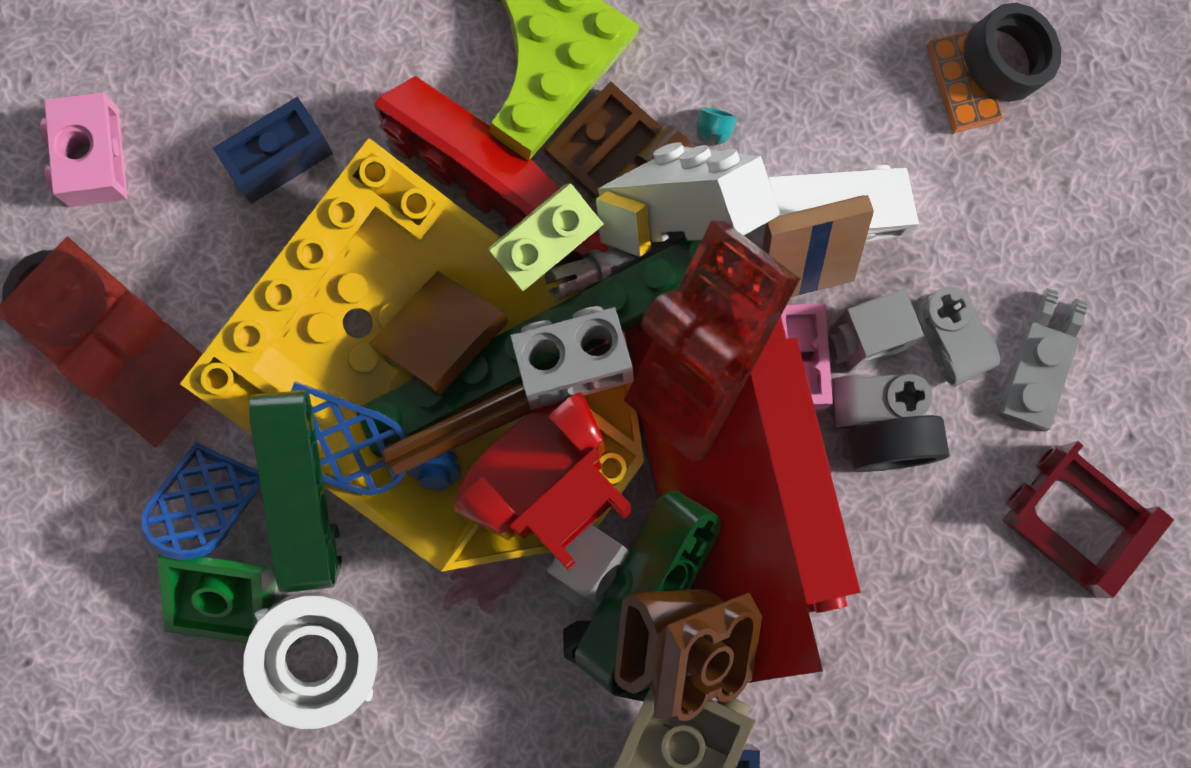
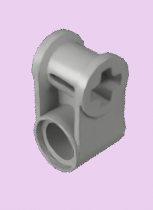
[917,286,1000,387]
[831,374,933,429]

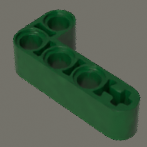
[249,389,342,593]
[575,490,721,702]

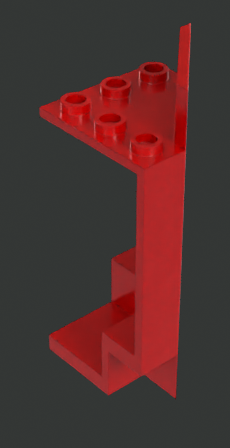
[625,286,861,683]

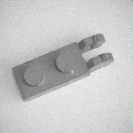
[999,288,1088,432]

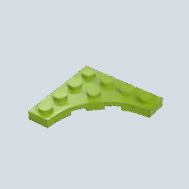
[489,0,640,161]

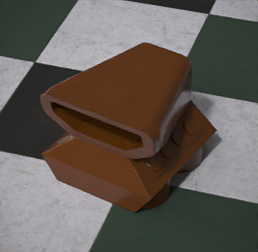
[614,588,762,721]

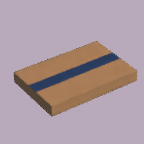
[757,195,874,301]

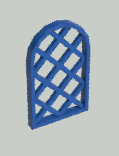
[291,381,408,495]
[141,442,261,560]

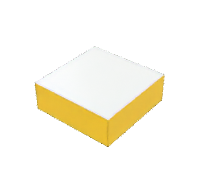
[596,191,651,257]

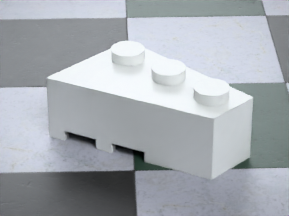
[597,142,780,242]
[761,165,919,243]

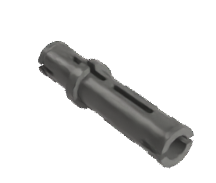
[545,231,686,300]

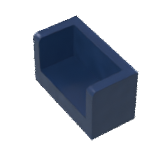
[213,96,333,204]

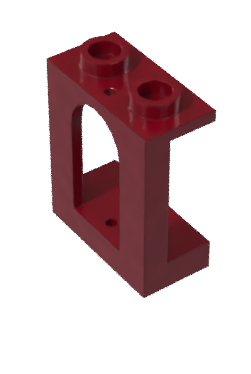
[1002,441,1175,598]

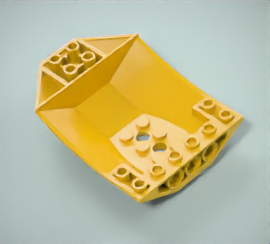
[180,138,644,572]

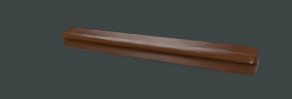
[382,343,612,475]

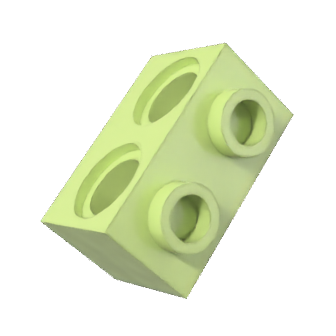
[487,183,604,291]

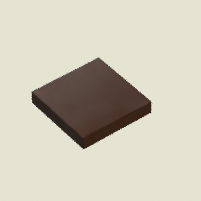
[369,271,509,397]

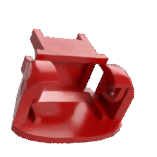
[452,392,631,571]

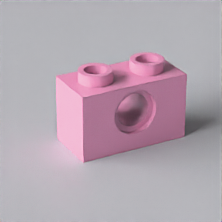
[40,92,127,207]

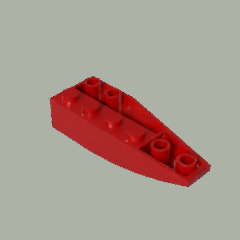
[374,76,609,265]

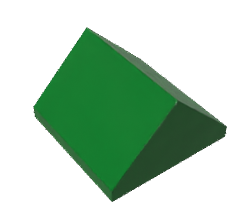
[157,554,276,643]

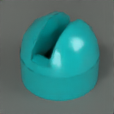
[697,107,737,145]

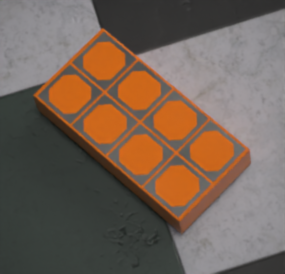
[926,30,1003,134]

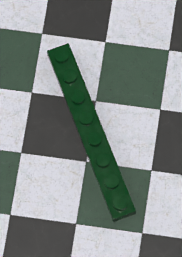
[355,238,744,458]

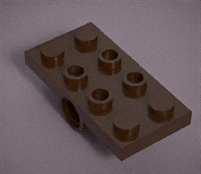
[545,81,695,245]

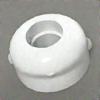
[243,592,378,729]

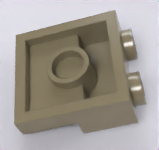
[614,686,756,768]

